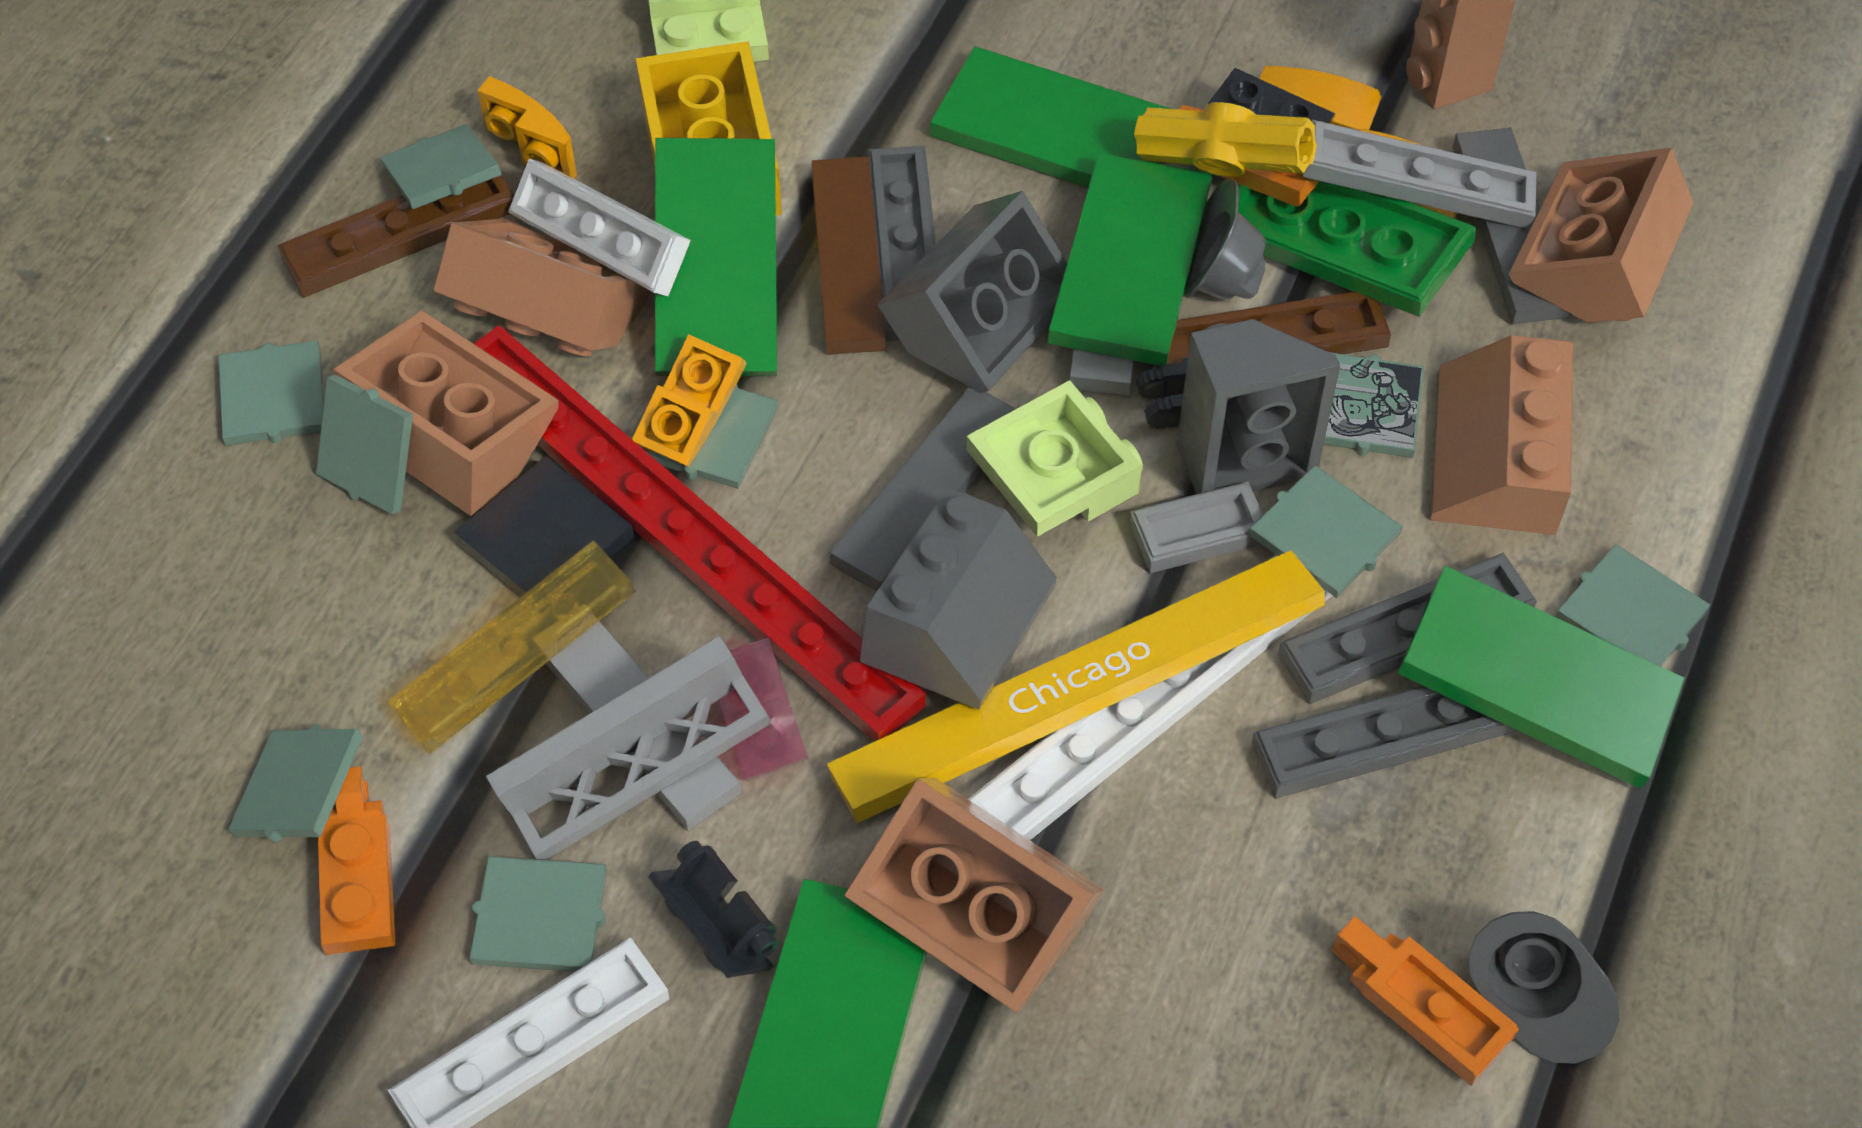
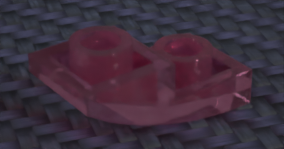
[719,637,809,781]

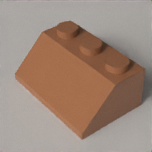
[1406,0,1515,109]
[1509,147,1694,323]
[433,218,652,356]
[333,310,559,516]
[1430,335,1574,535]
[844,778,1105,1013]

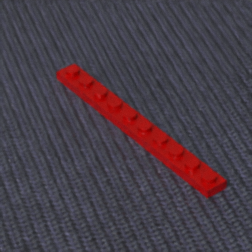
[474,325,926,742]

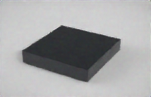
[454,456,634,616]

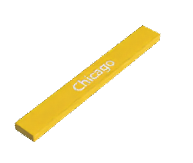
[827,550,1325,823]

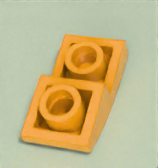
[1259,66,1381,130]
[477,76,577,179]
[632,334,747,467]

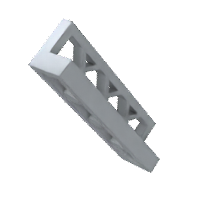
[486,636,772,860]

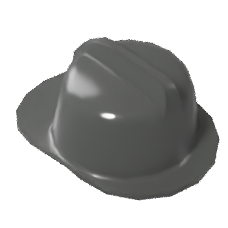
[1184,178,1266,300]
[1468,911,1620,1063]

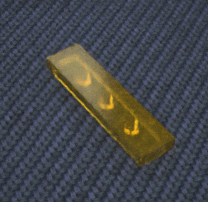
[387,540,636,754]

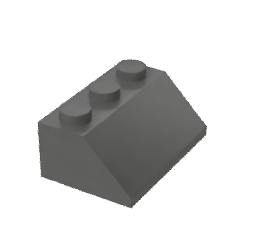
[877,191,1067,393]
[1177,319,1340,494]
[860,488,1057,710]

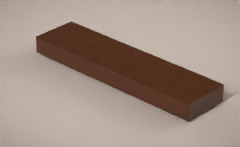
[811,157,886,355]
[277,175,514,298]
[1150,292,1391,368]

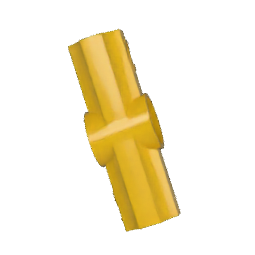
[1134,102,1317,177]

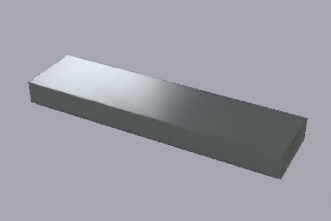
[1453,127,1571,324]
[868,146,936,342]
[829,387,1016,591]
[1278,552,1537,704]
[1252,686,1518,799]

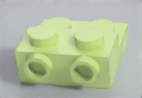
[648,0,769,62]
[967,380,1143,537]

